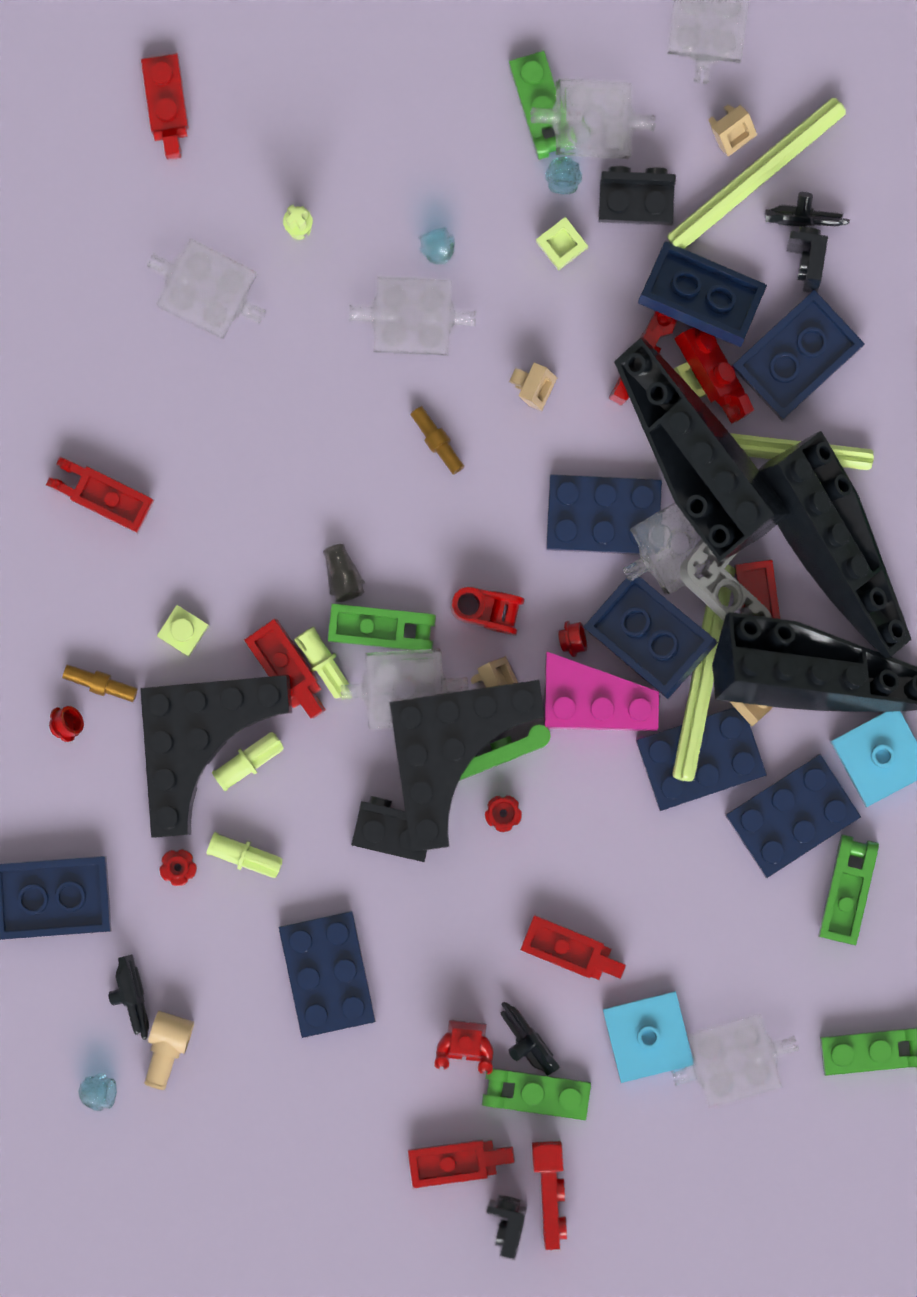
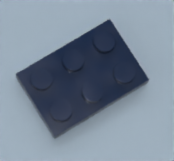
[638,241,767,347]
[732,290,865,421]
[546,475,662,555]
[583,571,717,699]
[636,707,767,811]
[725,754,861,878]
[0,856,112,940]
[279,911,376,1038]

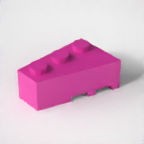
[544,652,659,731]

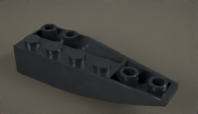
[614,337,791,562]
[758,431,912,659]
[712,612,917,712]

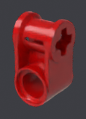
[450,587,525,635]

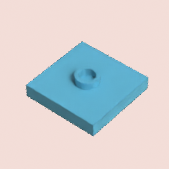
[830,711,917,807]
[602,991,694,1083]

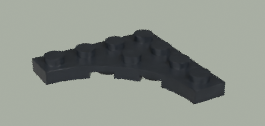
[140,675,292,838]
[389,680,545,852]

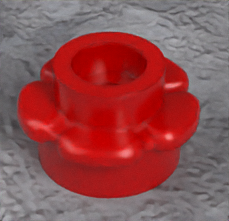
[558,621,587,657]
[49,706,84,742]
[485,795,522,832]
[159,849,197,886]

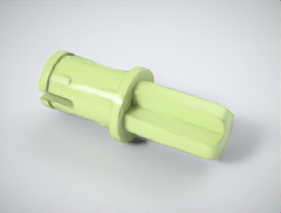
[283,205,313,240]
[294,626,351,699]
[212,732,284,792]
[206,832,283,878]

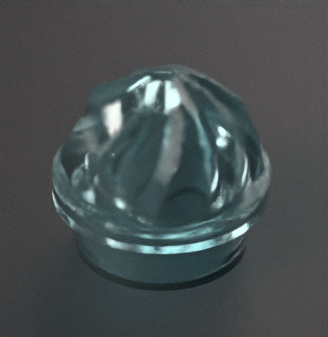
[545,156,582,194]
[419,227,455,264]
[78,1073,117,1111]

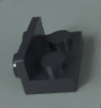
[598,166,676,225]
[787,227,828,293]
[351,796,427,862]
[486,1195,527,1260]

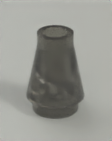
[323,544,365,602]

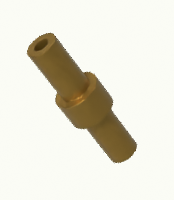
[410,406,465,475]
[62,664,138,702]

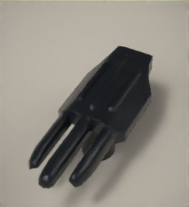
[765,192,850,227]
[108,954,149,1040]
[501,1002,560,1076]

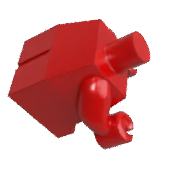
[434,1020,493,1074]

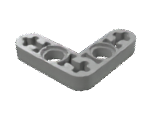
[680,539,772,621]

